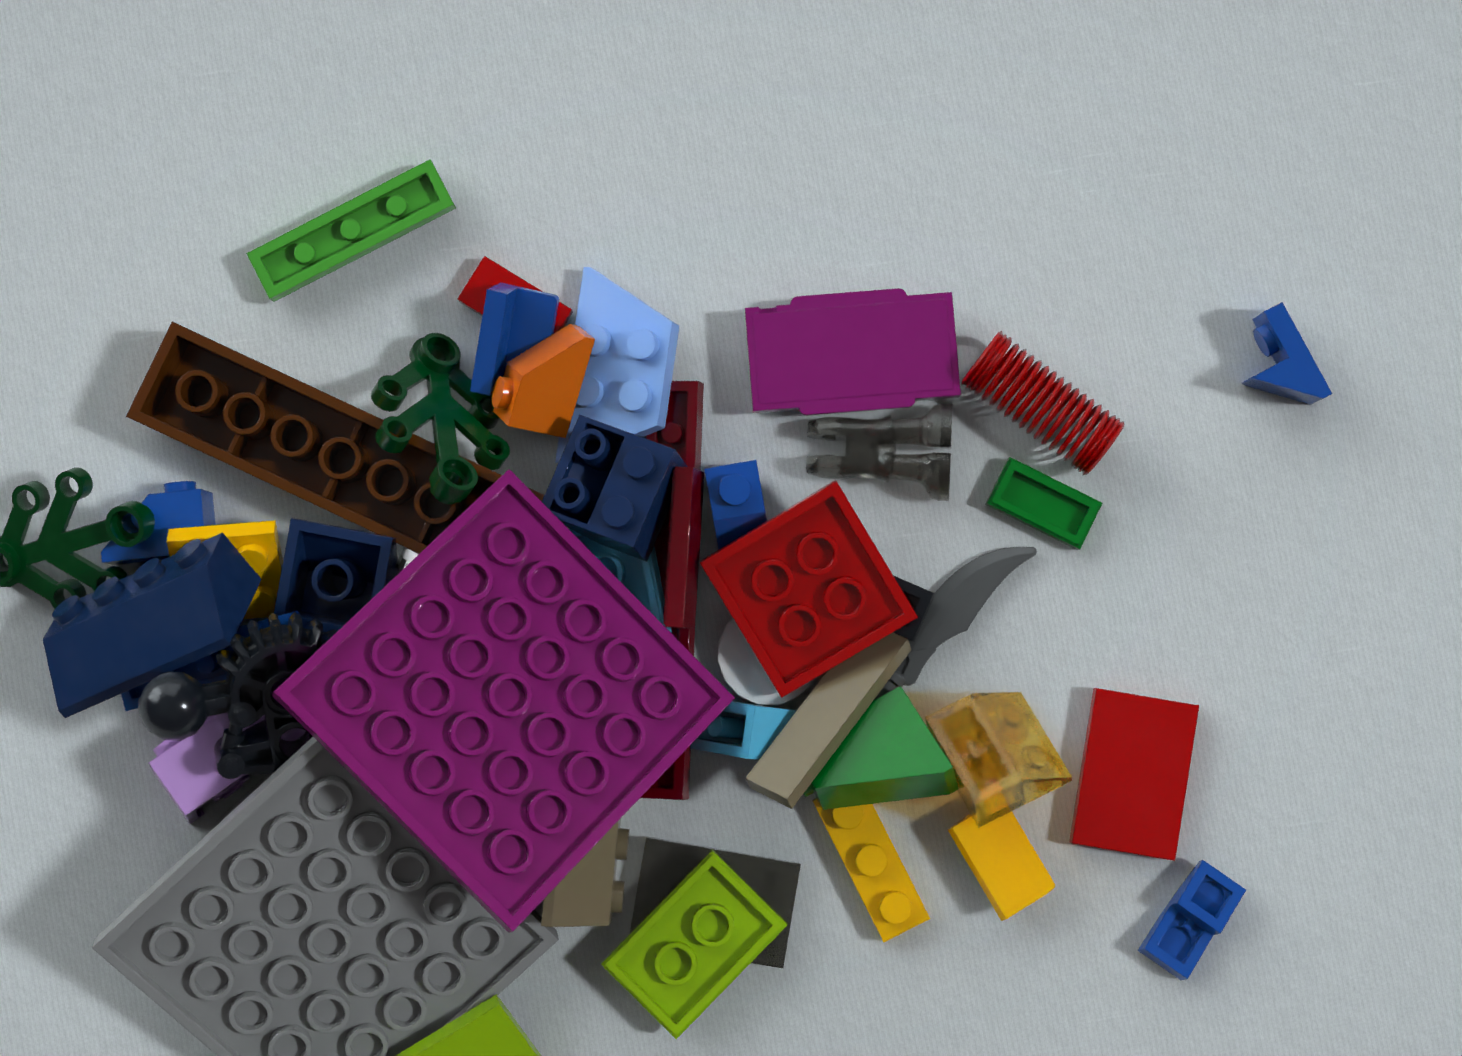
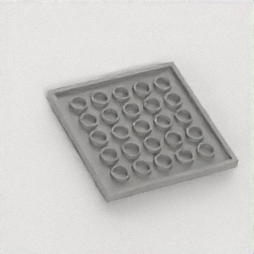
[92,737,559,1056]

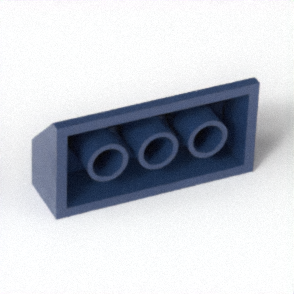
[43,532,261,718]

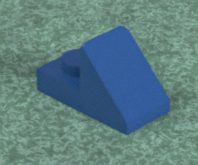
[1242,302,1332,405]

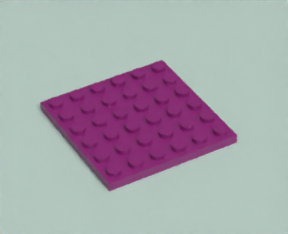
[272,469,735,933]

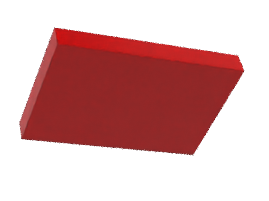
[1069,688,1199,861]

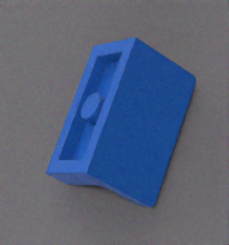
[470,282,559,396]

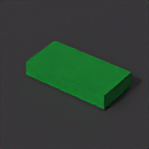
[985,457,1103,550]

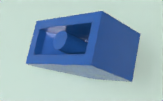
[704,460,767,550]
[101,481,216,565]

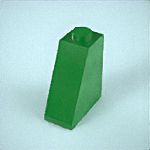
[803,686,959,810]

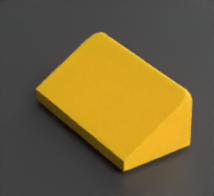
[948,798,1055,921]

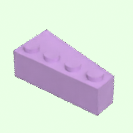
[149,678,306,824]

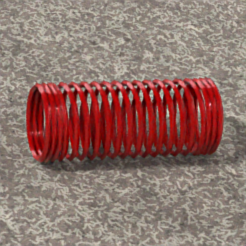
[961,331,1125,475]

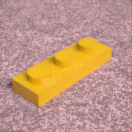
[812,798,930,942]

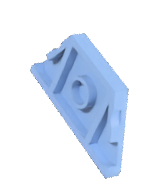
[555,267,679,463]

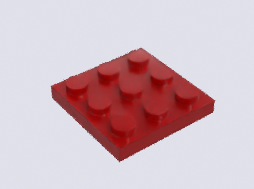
[700,480,918,698]

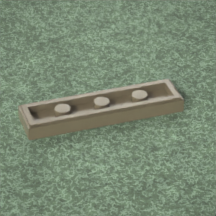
[745,632,912,809]

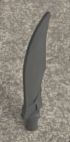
[873,547,1037,701]

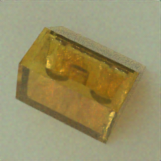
[925,692,1072,828]

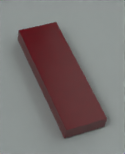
[663,467,705,629]

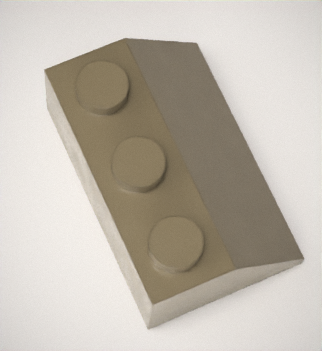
[541,819,630,927]

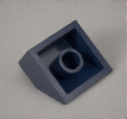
[274,518,399,633]

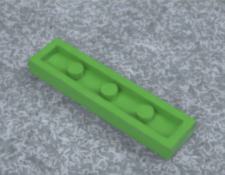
[246,159,456,302]

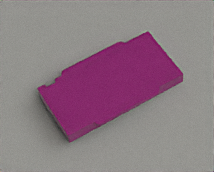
[745,288,961,415]

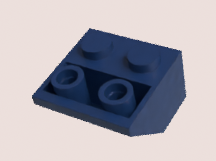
[542,415,688,562]

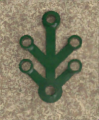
[371,333,510,504]
[0,467,155,609]

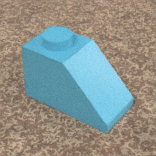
[690,701,797,760]

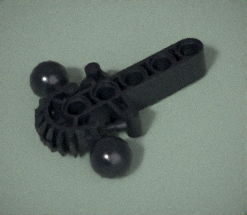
[138,611,337,779]

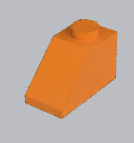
[492,324,595,438]

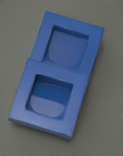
[1138,860,1246,980]

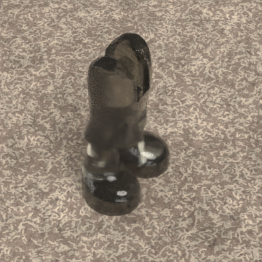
[806,403,953,501]

